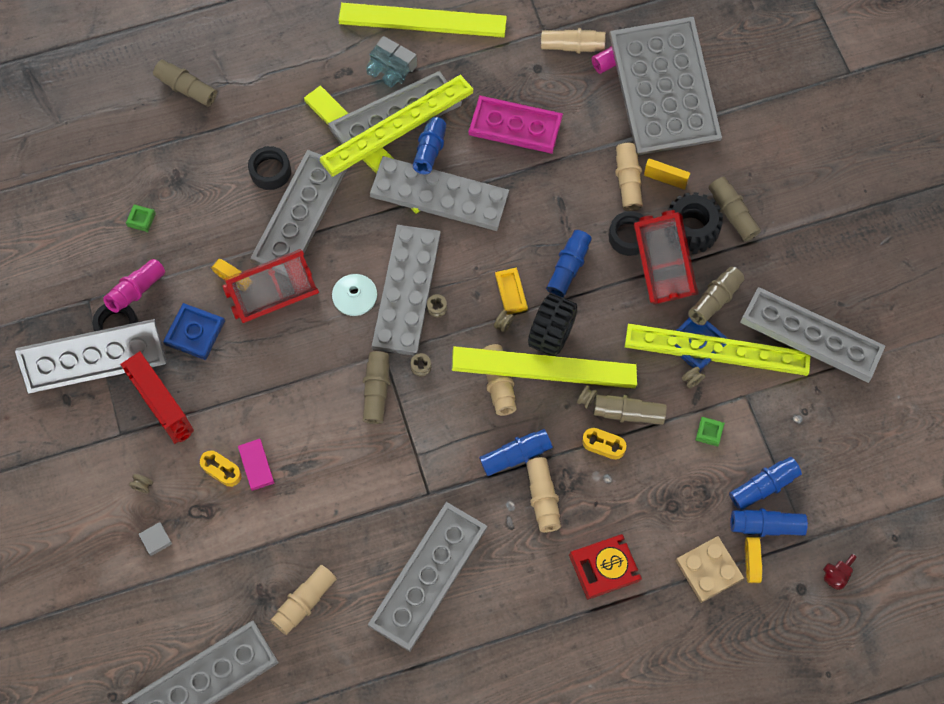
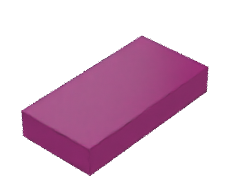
[238,439,274,491]

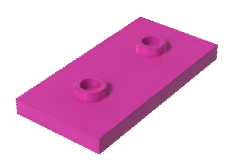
[469,95,563,154]

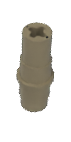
[153,59,217,107]
[708,177,761,242]
[688,267,744,325]
[363,351,391,424]
[593,395,667,425]

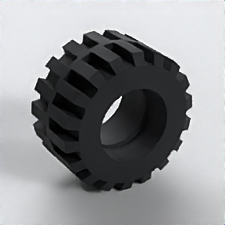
[664,192,723,254]
[528,293,577,356]

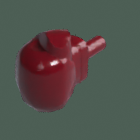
[823,554,857,590]

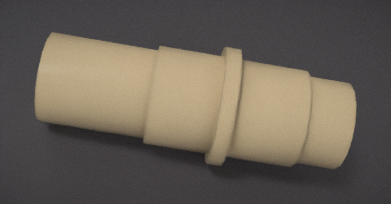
[541,28,606,54]
[615,143,643,211]
[483,344,516,416]
[526,457,561,532]
[270,565,337,635]

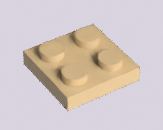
[676,536,744,603]

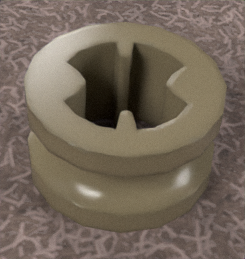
[427,294,447,317]
[494,310,514,333]
[410,353,431,377]
[682,367,705,388]
[577,385,597,409]
[129,474,153,494]

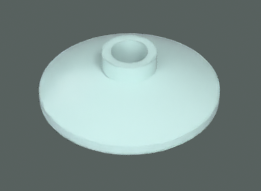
[332,274,377,316]

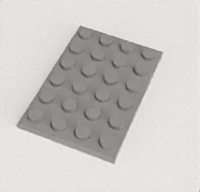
[609,16,722,156]

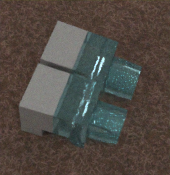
[366,36,417,88]

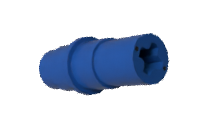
[413,117,447,175]
[546,230,592,297]
[479,429,553,477]
[729,457,802,511]
[730,508,808,537]

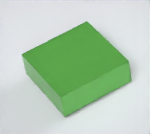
[126,205,156,232]
[695,417,725,447]

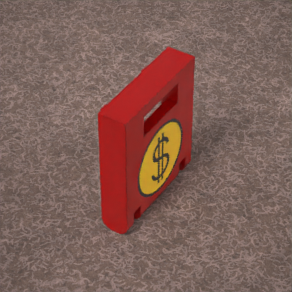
[569,534,642,600]

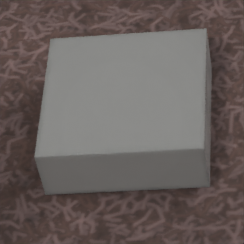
[139,522,172,556]

